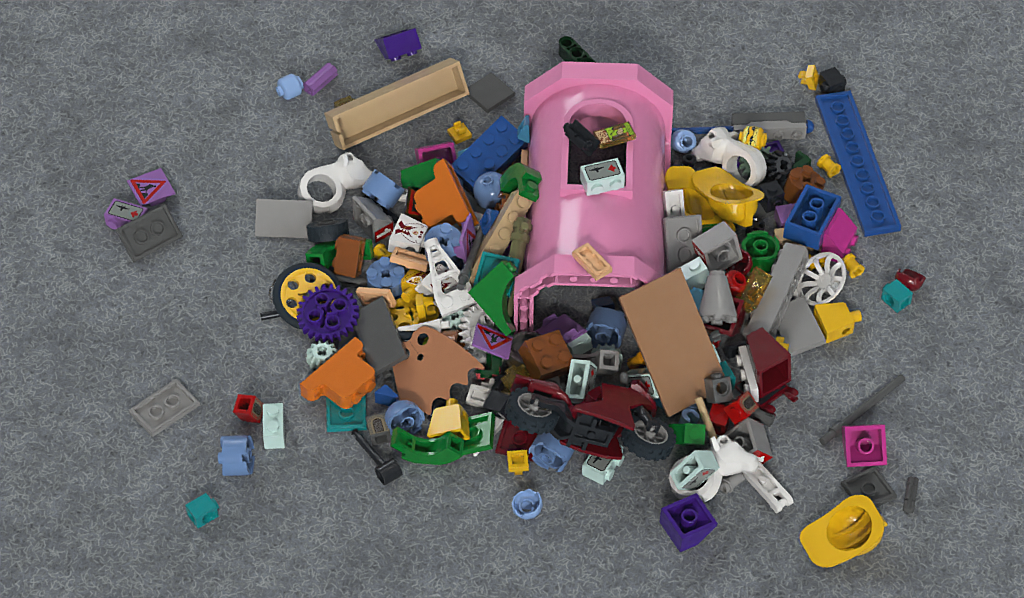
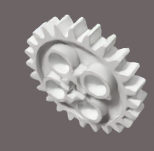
[458,304,513,365]

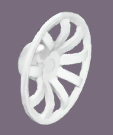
[796,252,846,306]

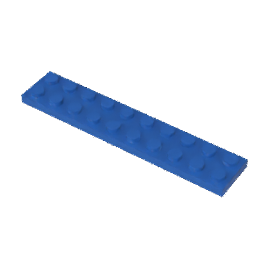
[815,90,901,237]

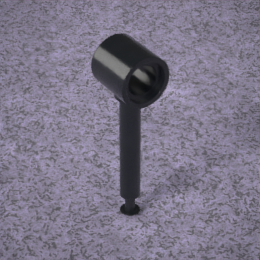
[351,429,403,485]

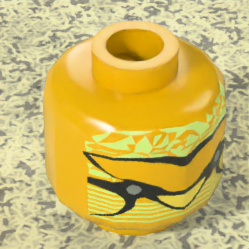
[739,126,767,151]

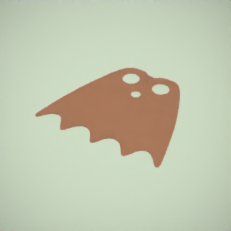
[393,326,484,415]

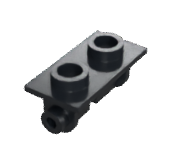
[563,119,601,157]

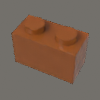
[332,234,366,278]

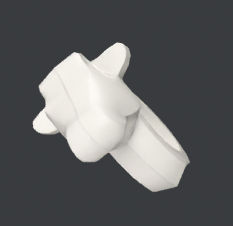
[691,127,767,187]
[297,152,373,214]
[669,435,759,503]

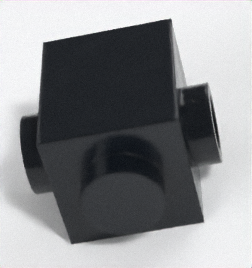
[818,67,846,94]
[759,180,785,213]

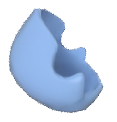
[512,489,543,520]

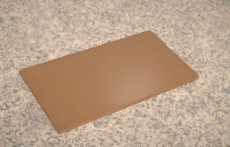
[618,268,724,417]

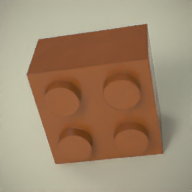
[518,330,573,381]

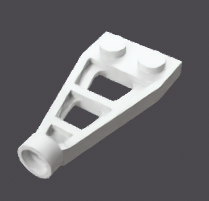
[423,238,477,318]

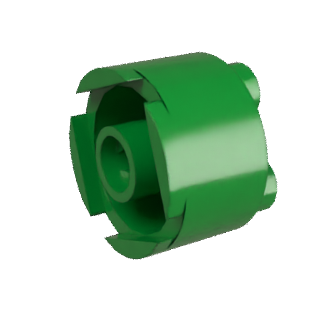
[741,230,780,274]

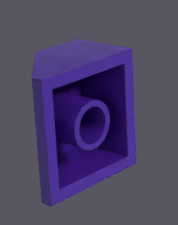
[374,28,422,62]
[659,493,718,552]

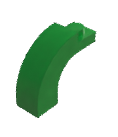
[500,163,542,202]
[305,239,374,269]
[390,427,464,465]

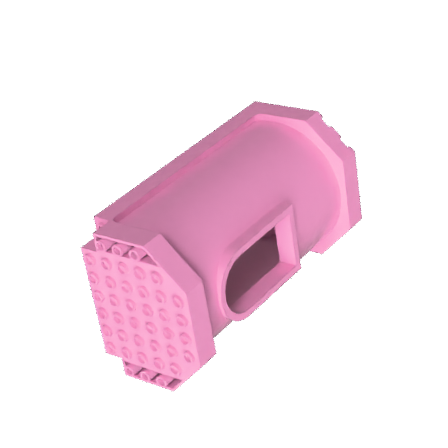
[514,62,673,335]

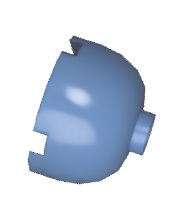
[473,172,504,210]
[385,400,425,435]

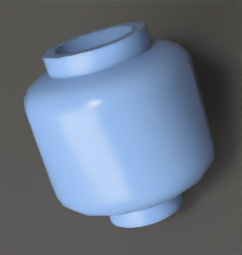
[276,74,304,100]
[671,129,697,154]

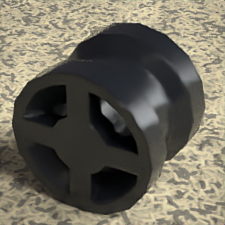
[745,217,765,236]

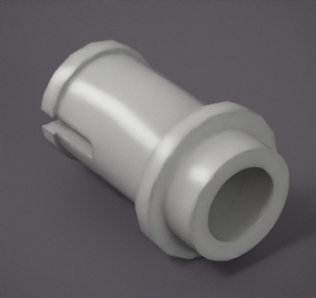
[719,473,745,494]

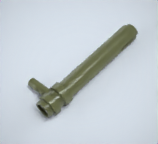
[507,217,533,318]

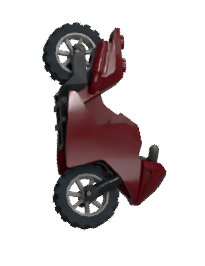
[505,372,676,461]

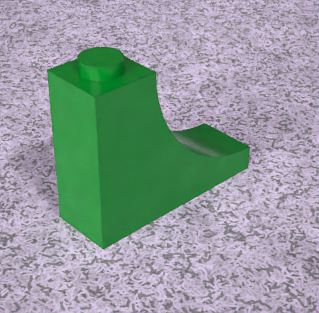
[401,158,441,191]
[468,260,519,337]
[669,423,706,447]

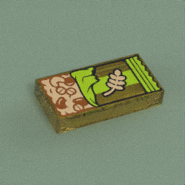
[593,121,636,149]

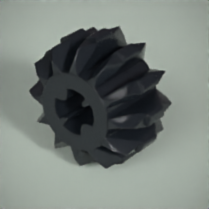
[765,150,795,182]

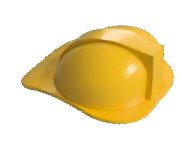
[665,166,724,225]
[692,167,764,227]
[800,495,888,568]

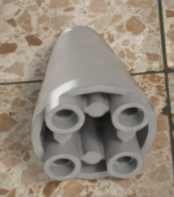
[698,270,737,326]

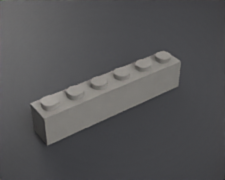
[743,242,809,344]

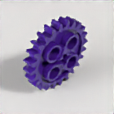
[296,284,359,343]

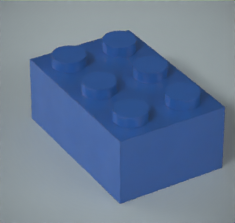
[783,184,841,250]

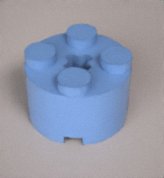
[362,169,405,210]
[424,223,461,267]
[366,256,405,297]
[585,306,627,348]
[529,432,575,472]
[218,435,255,476]

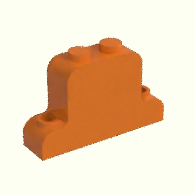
[414,158,479,228]
[300,337,376,409]

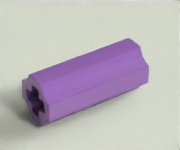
[303,63,338,96]

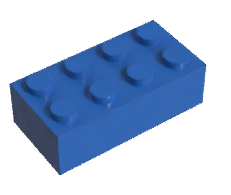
[451,115,529,194]

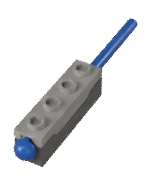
[671,111,814,141]

